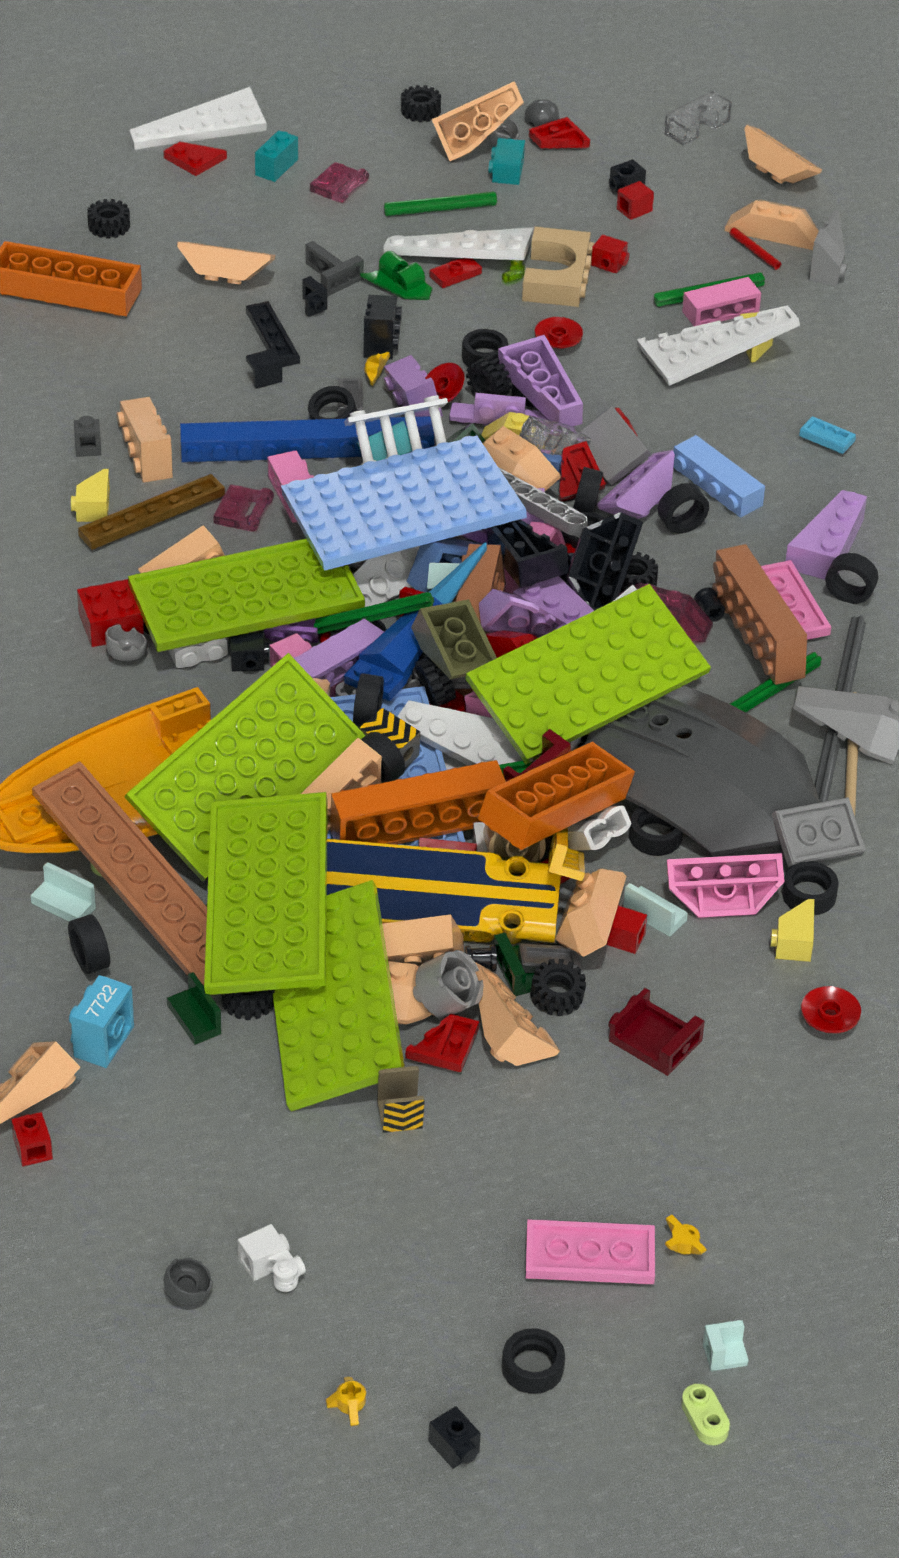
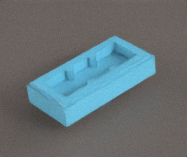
[799,416,856,454]

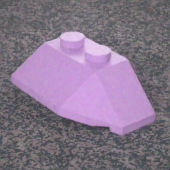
[597,450,675,519]

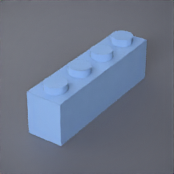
[673,435,765,518]

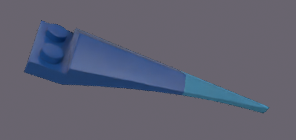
[343,542,487,701]

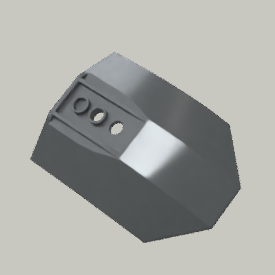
[583,686,820,857]

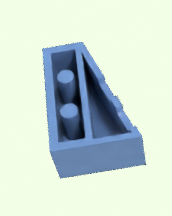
[406,538,482,592]

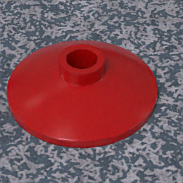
[535,317,583,348]
[425,363,465,402]
[801,986,861,1033]

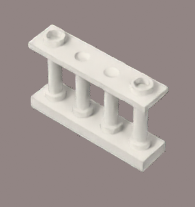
[344,395,448,465]

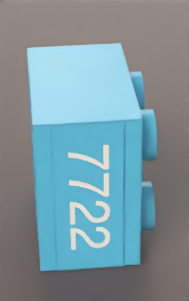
[69,975,134,1068]

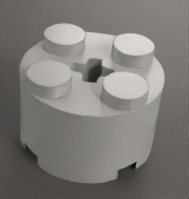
[413,950,484,1020]

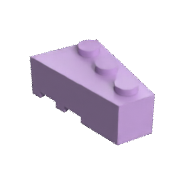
[383,355,443,417]

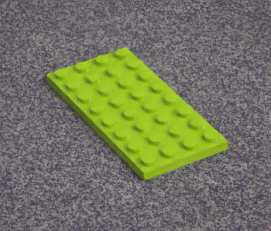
[128,539,365,652]
[465,584,711,765]
[124,653,365,882]
[204,792,328,995]
[273,880,405,1112]

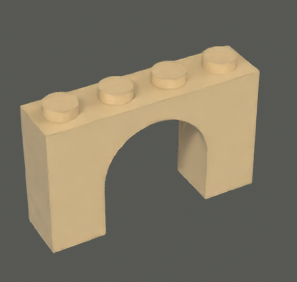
[522,227,594,307]

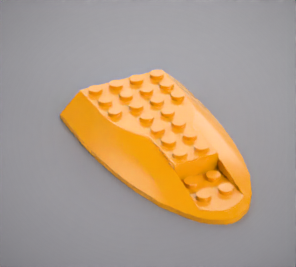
[0,687,211,853]

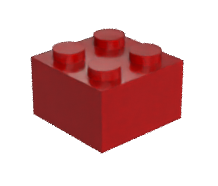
[77,579,144,647]

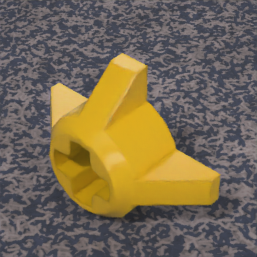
[364,352,390,386]
[665,1214,707,1255]
[326,1377,366,1426]

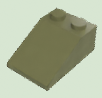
[411,599,497,679]

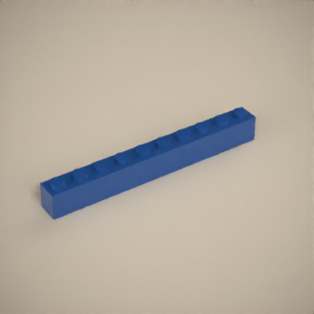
[180,416,435,462]

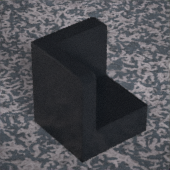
[246,349,282,389]

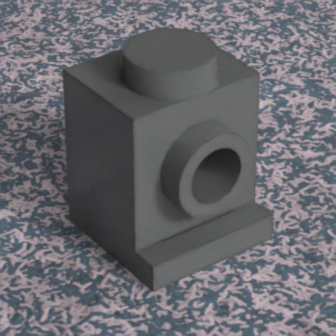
[74,416,101,457]

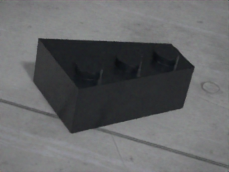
[363,295,402,359]
[487,520,569,588]

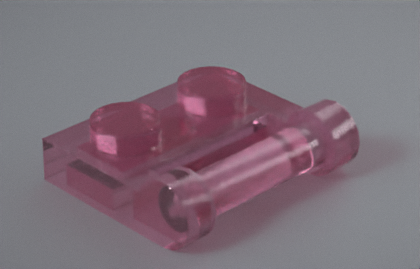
[310,162,369,203]
[213,484,274,532]

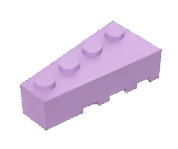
[498,335,583,431]
[786,490,867,580]
[513,576,594,624]

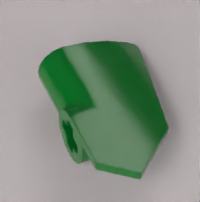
[360,251,432,300]

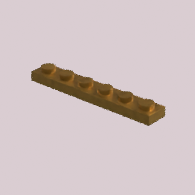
[78,474,225,550]

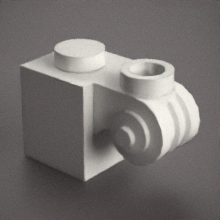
[238,1224,306,1292]

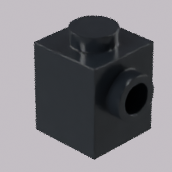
[231,632,269,672]
[429,1406,481,1469]

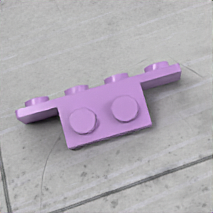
[449,393,550,430]

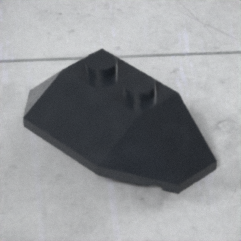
[566,512,643,611]

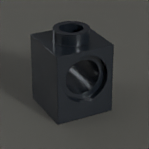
[609,159,646,194]

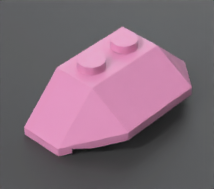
[666,853,784,918]

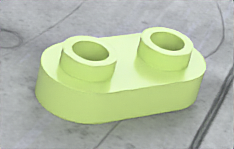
[682,1384,730,1445]

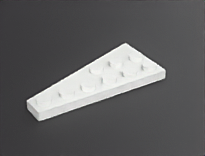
[129,87,267,150]
[384,227,534,260]
[637,305,800,386]
[337,535,468,614]
[397,700,581,766]

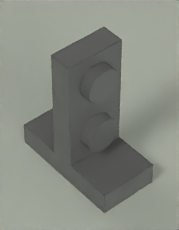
[305,241,364,297]

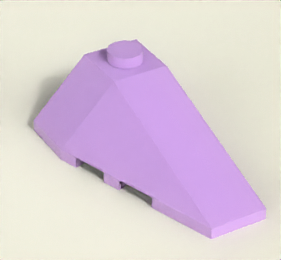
[479,589,566,638]

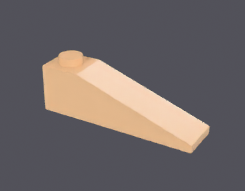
[432,81,524,162]
[476,963,560,1066]
[0,1041,80,1124]

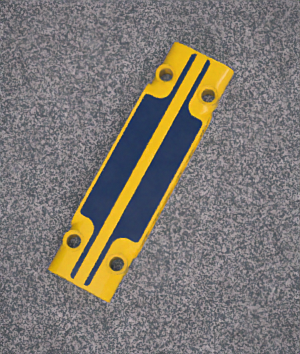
[327,839,561,944]

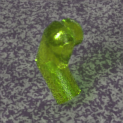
[502,260,525,284]

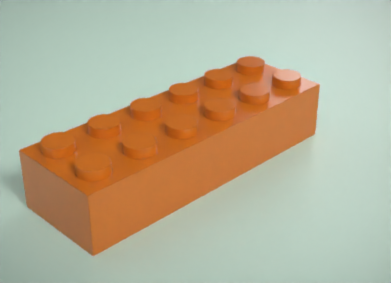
[0,241,142,316]
[478,742,635,850]
[330,760,506,845]

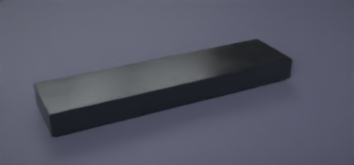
[246,301,300,367]

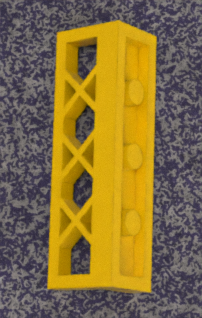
[548,827,585,881]

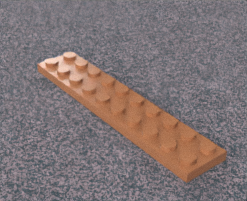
[32,762,207,986]

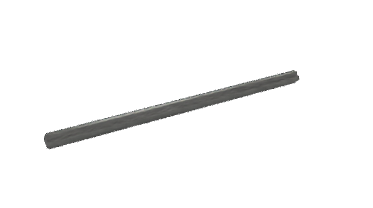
[814,616,866,802]

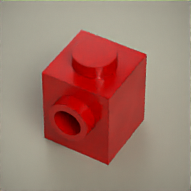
[617,181,654,220]
[591,234,630,274]
[606,905,647,954]
[11,1112,53,1167]

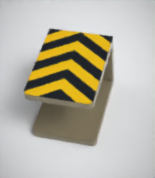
[360,708,421,768]
[377,1066,425,1133]

